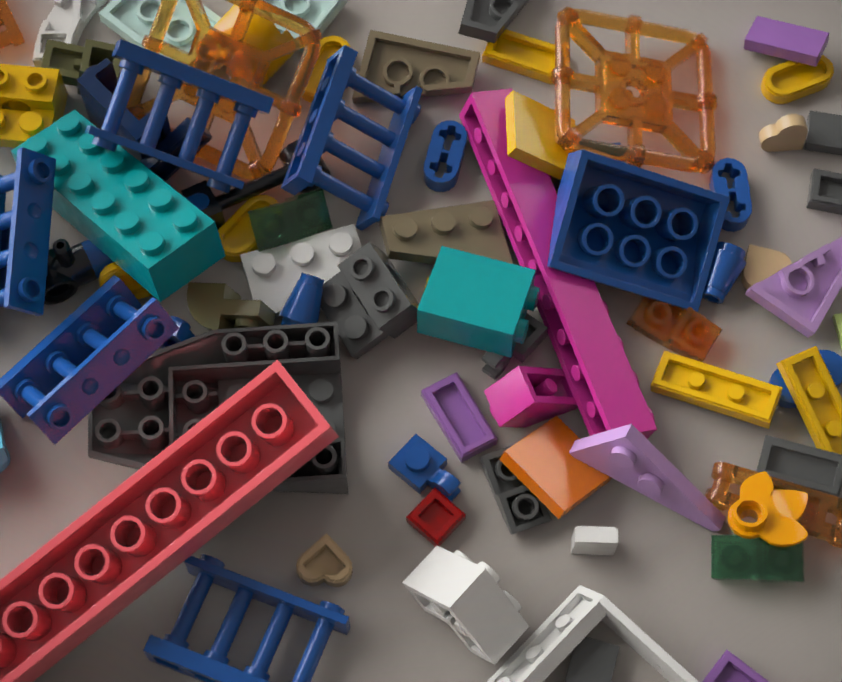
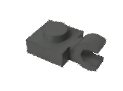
[482,313,548,380]

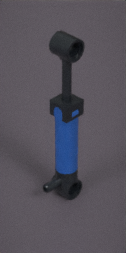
[44,140,331,305]

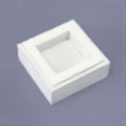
[571,526,619,555]

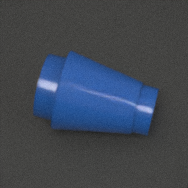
[702,241,746,304]
[280,273,325,325]

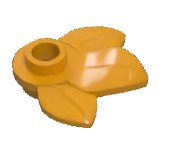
[728,471,808,547]

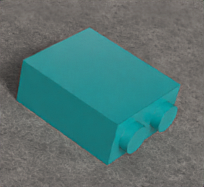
[417,246,540,358]

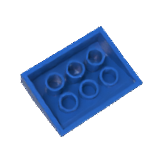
[547,149,730,313]

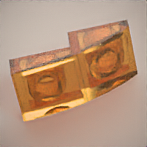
[626,297,722,362]

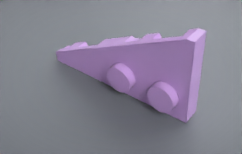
[745,237,842,338]
[569,424,726,532]

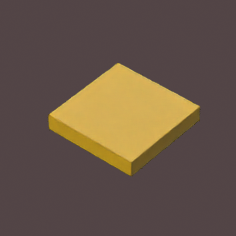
[505,90,578,180]

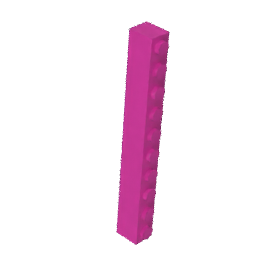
[459,88,657,439]

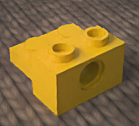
[0,64,68,148]

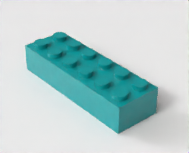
[11,110,226,302]

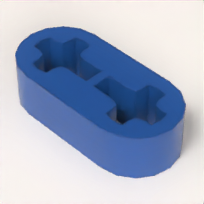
[424,120,467,192]
[709,158,752,232]

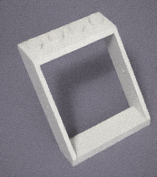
[487,585,699,682]

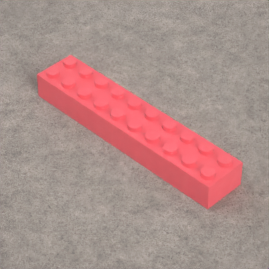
[0,360,339,682]

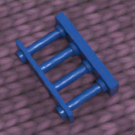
[85,39,274,193]
[281,45,423,231]
[0,147,56,316]
[0,275,179,445]
[143,554,350,682]

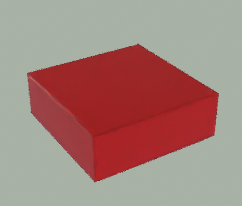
[406,487,466,547]

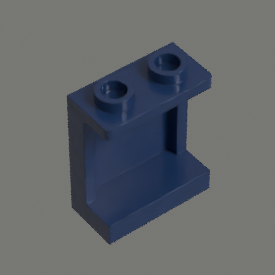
[77,58,171,161]

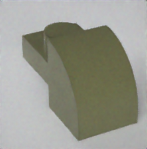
[41,39,121,95]
[187,282,276,331]

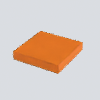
[499,415,611,519]

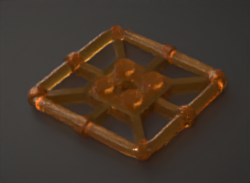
[126,0,323,180]
[551,7,718,174]

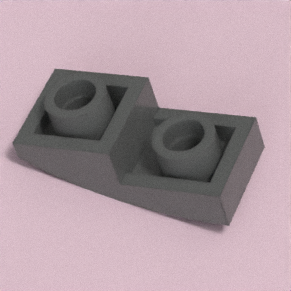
[479,445,552,535]

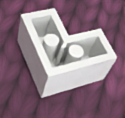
[402,546,529,665]

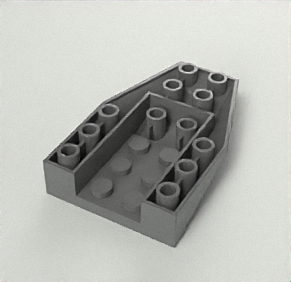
[88,322,348,494]

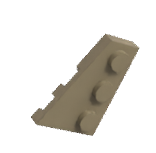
[352,30,480,104]
[379,200,513,265]

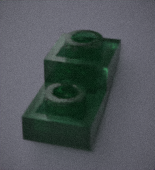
[248,189,333,252]
[711,535,804,582]

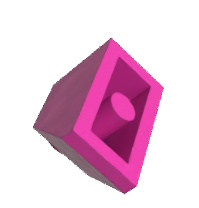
[484,366,578,428]

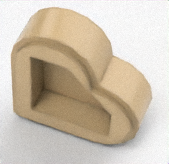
[759,114,808,152]
[741,244,792,289]
[296,533,353,587]

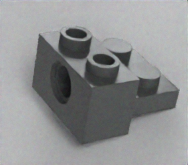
[320,241,419,359]

